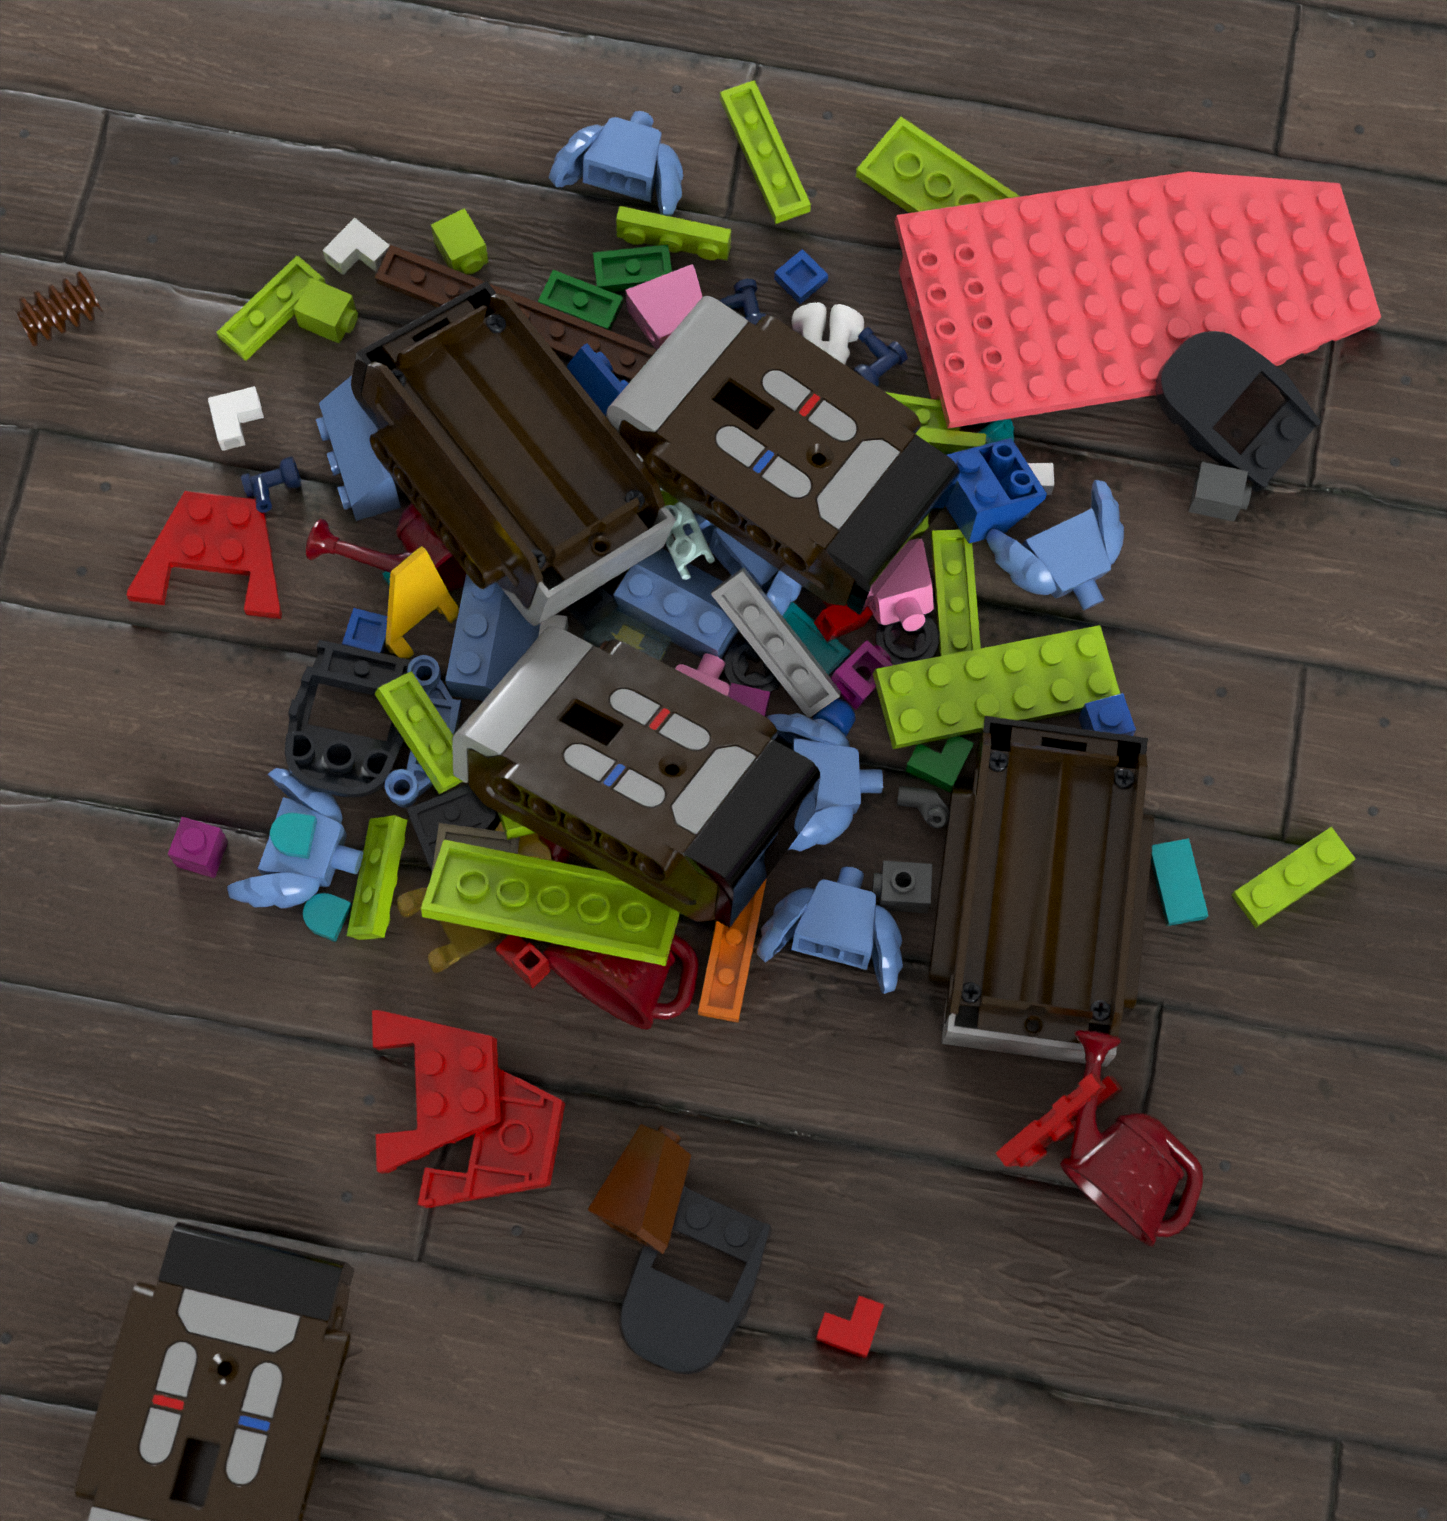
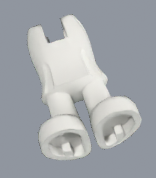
[792,302,864,365]

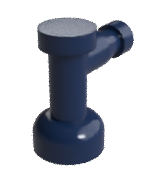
[719,279,766,325]
[852,327,908,387]
[241,456,302,513]

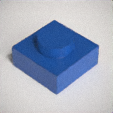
[774,249,828,304]
[342,608,387,654]

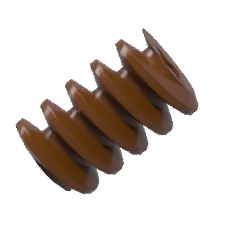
[15,272,104,347]

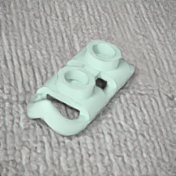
[660,488,715,580]

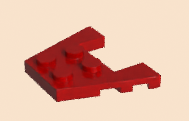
[126,491,282,619]
[372,1010,501,1174]
[417,1068,566,1208]
[996,1073,1123,1168]

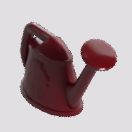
[305,503,466,592]
[538,835,698,1030]
[1060,1030,1204,1247]

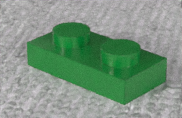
[593,245,672,292]
[538,270,623,331]

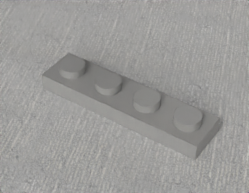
[711,567,841,718]

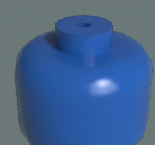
[812,698,856,737]

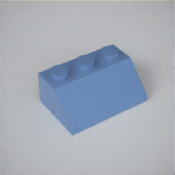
[316,373,401,521]
[614,549,739,659]
[445,574,541,701]

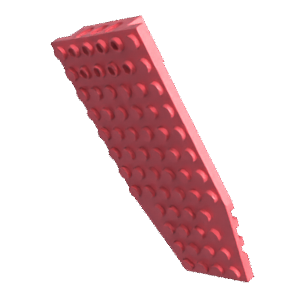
[895,172,1381,429]

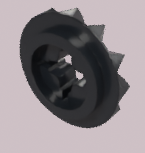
[875,614,939,665]
[724,637,781,692]

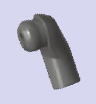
[897,786,950,829]

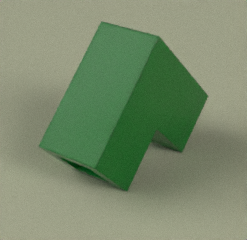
[905,736,974,793]

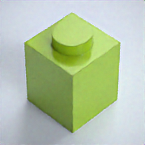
[431,208,489,275]
[293,278,358,344]

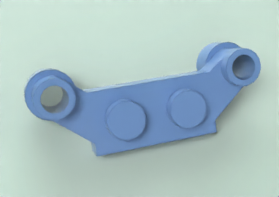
[385,655,462,808]

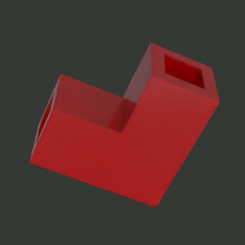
[814,587,873,642]
[495,935,551,989]
[815,1296,884,1358]

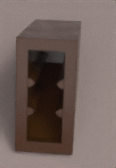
[587,1124,691,1254]

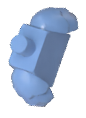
[548,111,683,217]
[986,480,1124,611]
[683,512,802,616]
[767,713,883,851]
[227,768,363,908]
[756,867,903,994]

